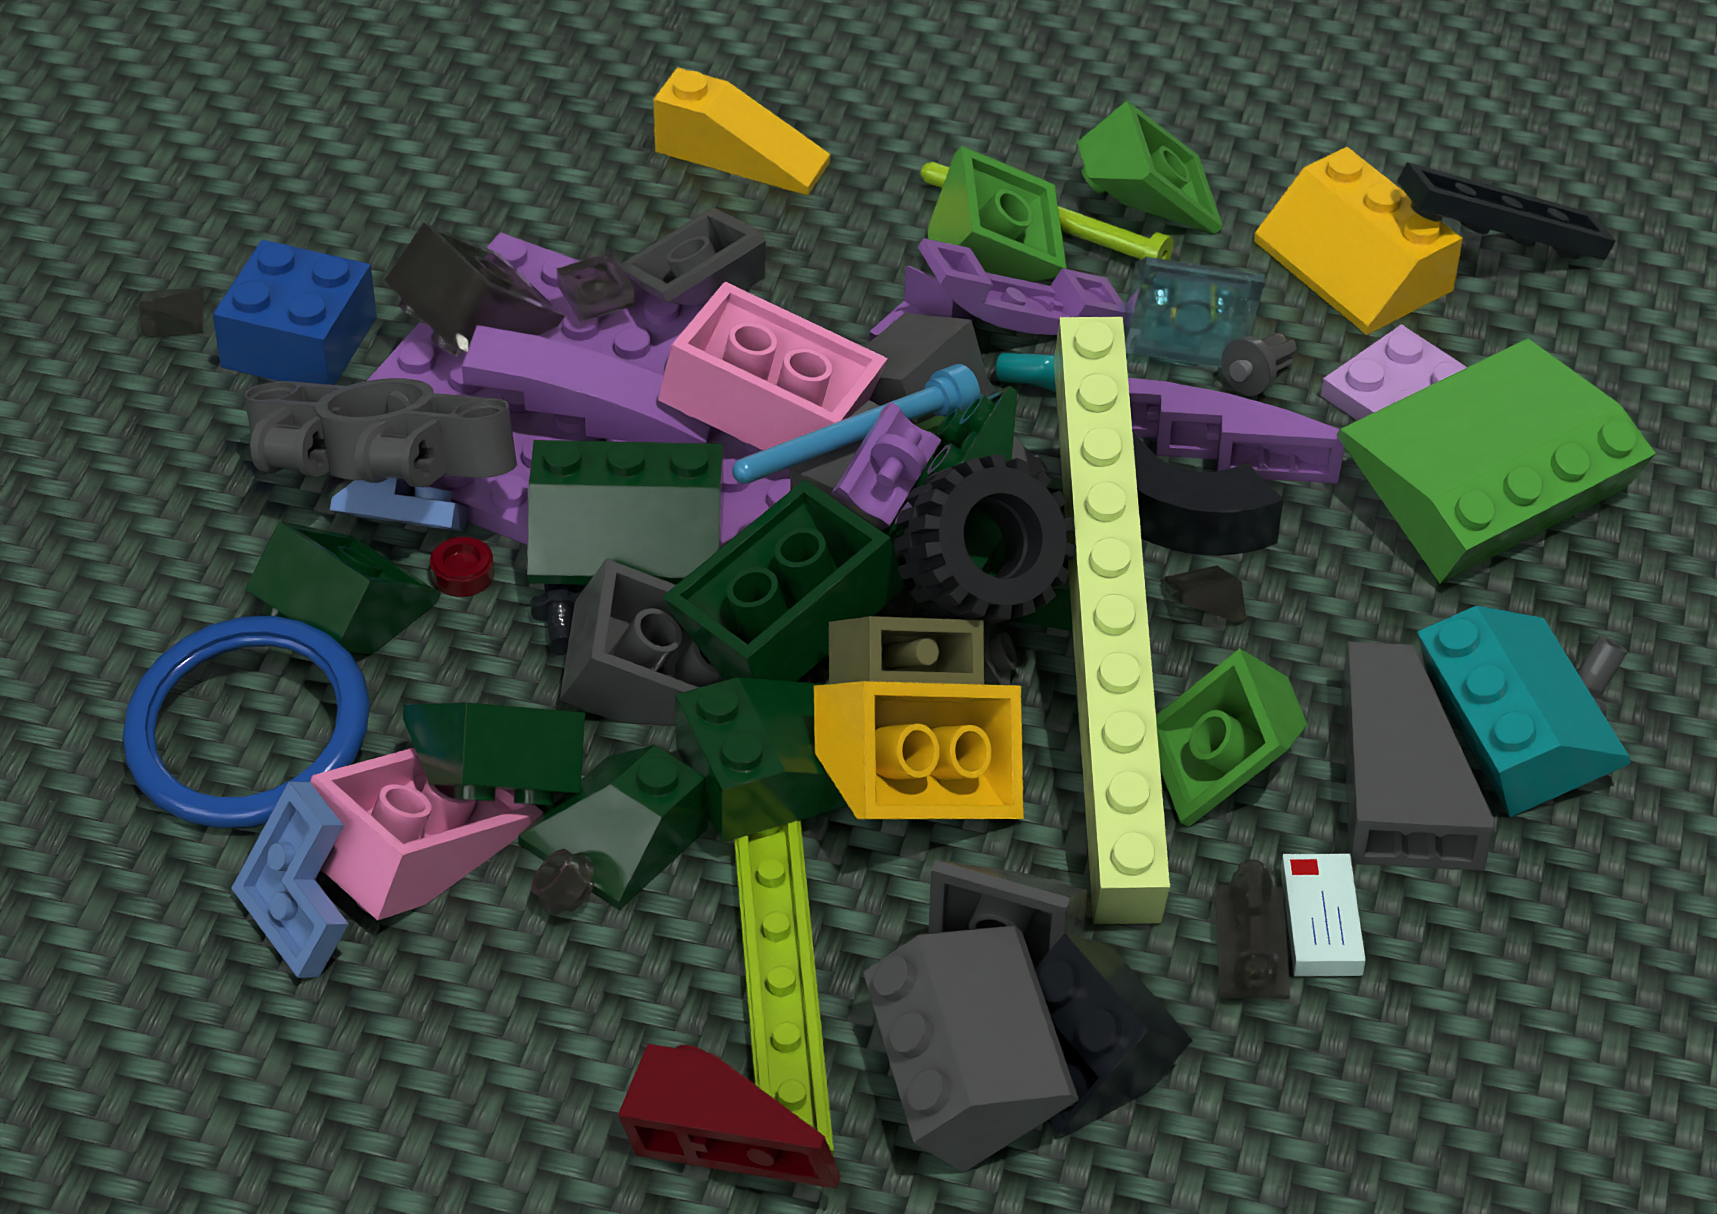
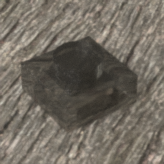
[557,252,635,322]

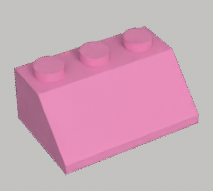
[658,282,888,450]

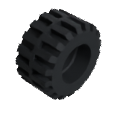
[894,455,1076,626]

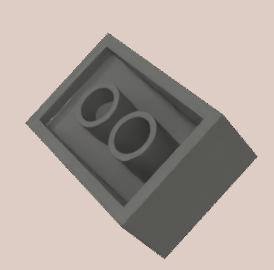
[560,559,725,726]

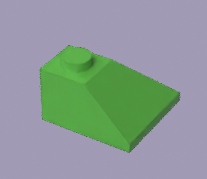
[1077,101,1223,234]
[927,146,1067,282]
[1156,648,1308,827]

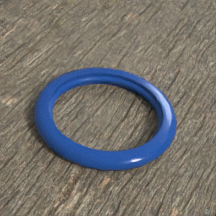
[122,616,370,829]

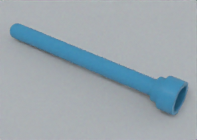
[732,364,980,484]

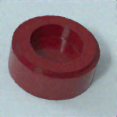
[430,537,494,597]

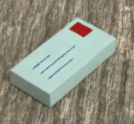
[1280,854,1366,976]

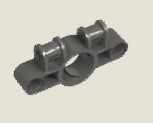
[244,378,517,488]

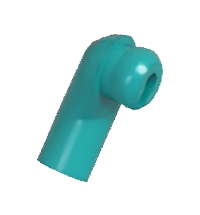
[996,353,1056,392]

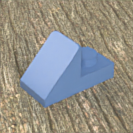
[330,478,468,533]

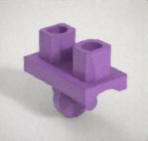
[831,402,941,531]

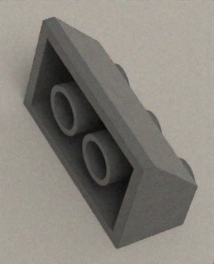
[863,926,1078,1173]

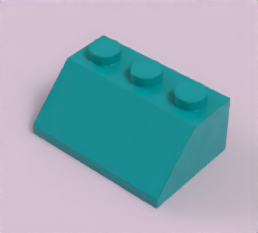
[1417,605,1631,817]

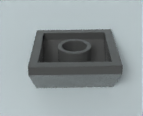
[865,313,991,425]

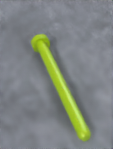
[920,162,1173,275]

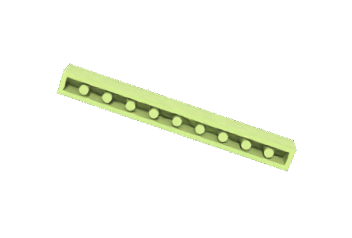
[1054,317,1170,924]

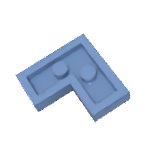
[231,782,349,978]

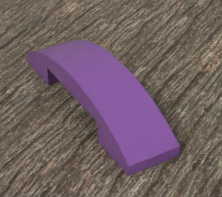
[918,238,1130,335]

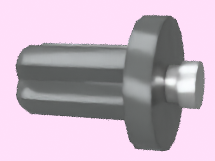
[1221,332,1297,396]

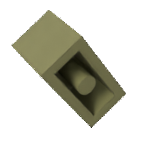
[829,616,984,685]

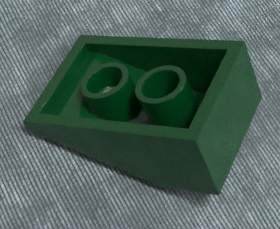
[675,677,849,843]

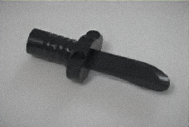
[530,584,581,655]

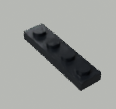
[1396,162,1616,260]

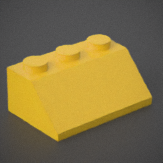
[1254,147,1463,335]
[814,681,1024,819]

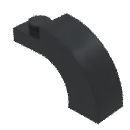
[1132,431,1283,556]

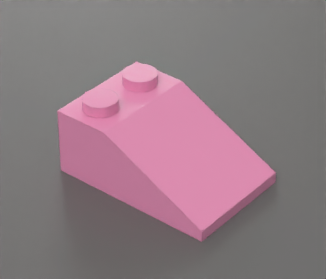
[310,747,543,920]

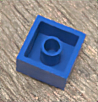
[213,240,377,385]

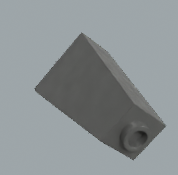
[1341,641,1494,871]

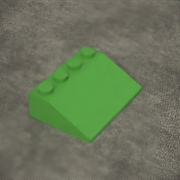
[1336,338,1656,584]

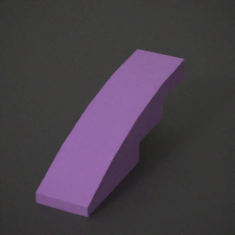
[462,325,713,443]
[1128,378,1344,484]

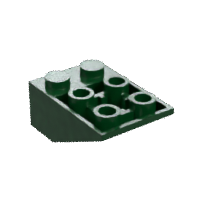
[874,385,1018,603]

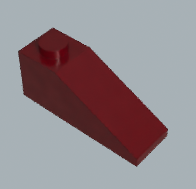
[617,1044,841,1189]

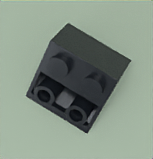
[1035,933,1193,1136]

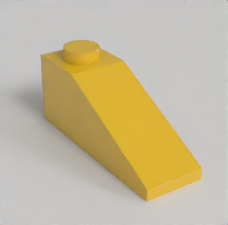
[653,67,830,196]

